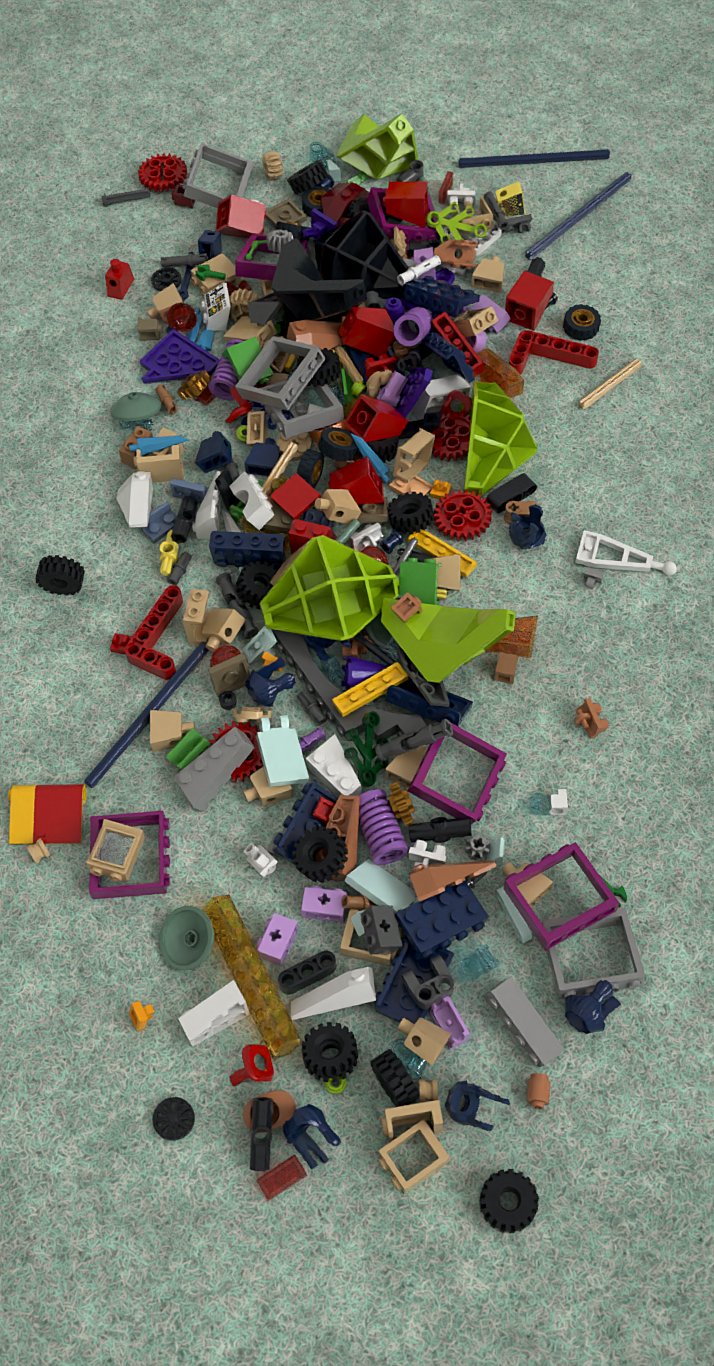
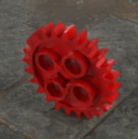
[138,153,188,193]
[429,412,471,462]
[434,489,492,542]
[208,721,263,783]

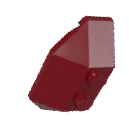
[321,182,369,225]

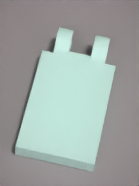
[256,715,309,787]
[344,859,419,914]

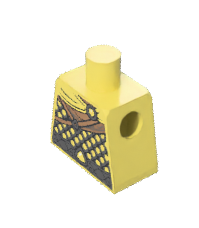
[495,182,525,217]

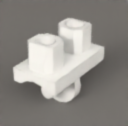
[447,183,475,209]
[350,522,384,552]
[409,840,446,866]
[243,843,278,877]

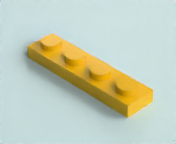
[408,529,477,578]
[332,662,408,717]

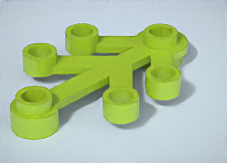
[426,202,487,243]

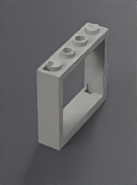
[182,143,254,209]
[235,336,325,411]
[259,379,344,439]
[542,907,645,1000]

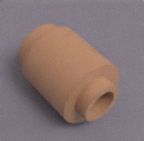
[526,1073,550,1109]

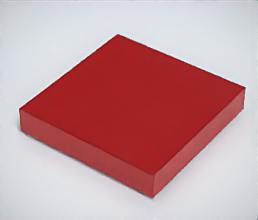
[270,473,321,520]

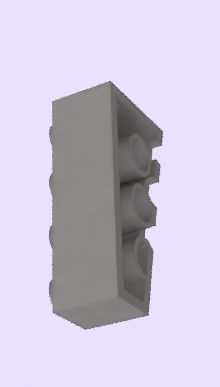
[174,727,255,812]
[483,976,565,1067]

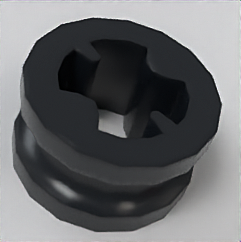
[219,691,237,710]

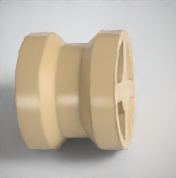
[27,838,51,864]
[419,1079,438,1102]

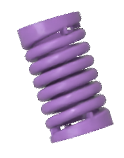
[394,307,433,346]
[209,339,243,401]
[359,789,408,865]

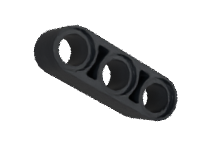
[486,473,537,514]
[278,950,337,995]

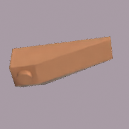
[287,320,344,358]
[315,795,360,881]
[409,860,496,902]

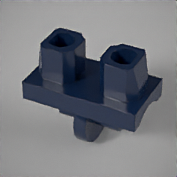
[300,508,334,529]

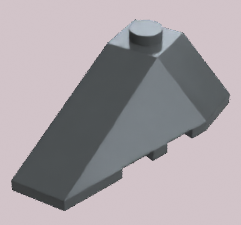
[248,292,285,325]
[397,647,450,707]

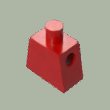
[105,259,134,300]

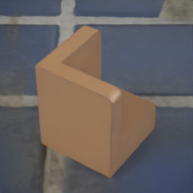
[494,652,518,684]

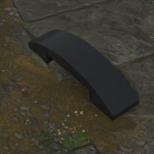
[397,411,442,439]

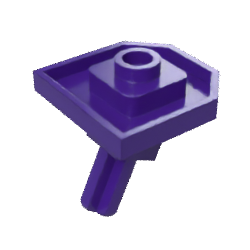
[302,208,338,240]

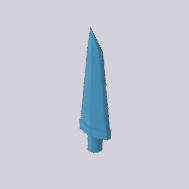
[187,308,203,343]
[196,325,214,351]
[350,433,390,483]
[130,436,190,456]

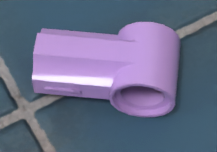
[377,371,408,407]

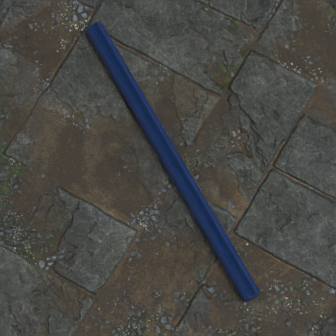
[459,149,610,168]
[525,172,632,260]
[84,642,209,788]

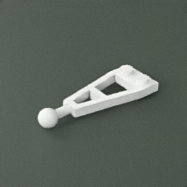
[575,530,677,576]

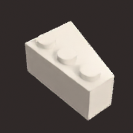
[412,375,471,420]
[306,734,362,798]
[178,980,250,1047]

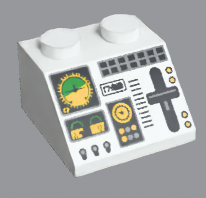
[201,283,231,331]

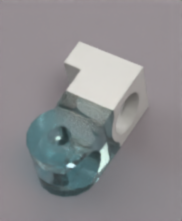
[529,789,568,815]

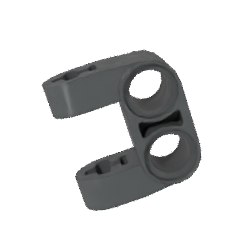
[401,954,454,1009]

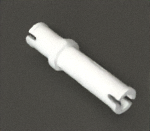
[397,255,441,285]

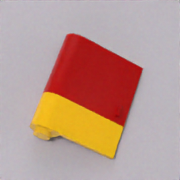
[8,784,87,844]

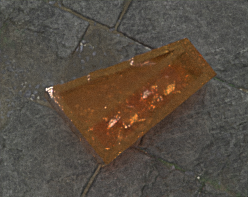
[485,615,538,658]

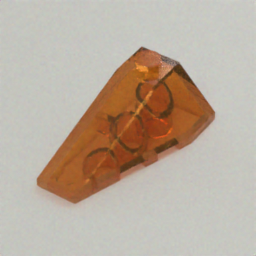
[476,348,524,399]

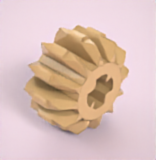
[262,151,283,179]

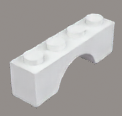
[229,472,275,530]

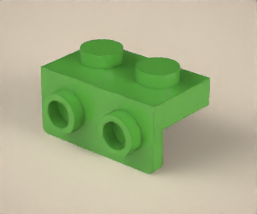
[166,728,210,770]

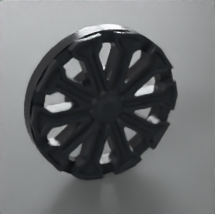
[151,267,181,291]
[152,1097,195,1141]

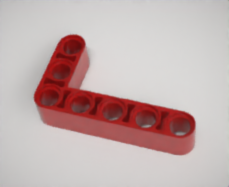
[508,330,599,376]
[125,585,183,680]

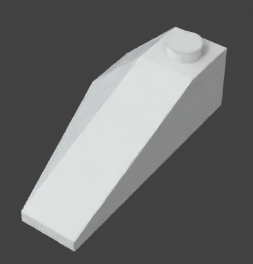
[116,471,153,528]
[192,471,221,539]
[291,967,376,1020]

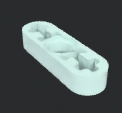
[495,886,532,943]

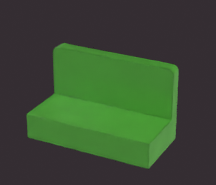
[341,368,359,406]

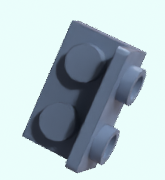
[170,478,209,503]
[141,502,177,543]

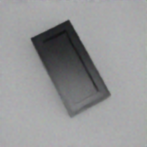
[215,471,241,511]

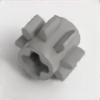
[465,834,490,860]

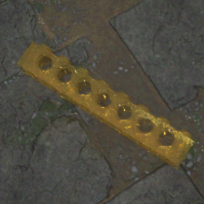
[203,894,302,1059]

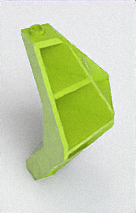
[336,113,419,179]
[463,381,537,497]
[260,535,399,641]
[381,598,516,683]

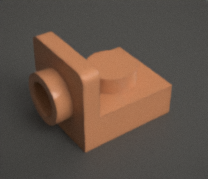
[391,592,422,623]

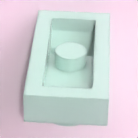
[242,626,277,664]

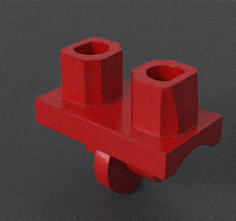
[364,354,397,379]

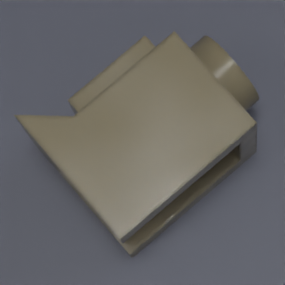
[137,317,163,341]

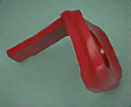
[225,387,253,424]
[441,390,472,417]
[229,1044,274,1086]

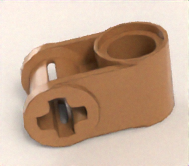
[504,501,538,524]

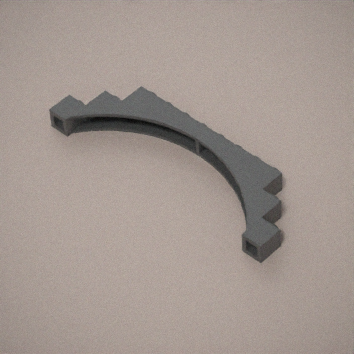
[271,629,427,745]

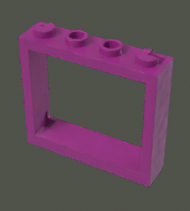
[367,187,440,242]
[235,234,310,281]
[407,722,507,825]
[89,811,170,899]
[503,842,619,951]

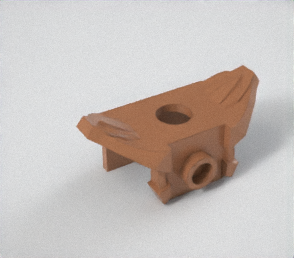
[434,239,479,270]

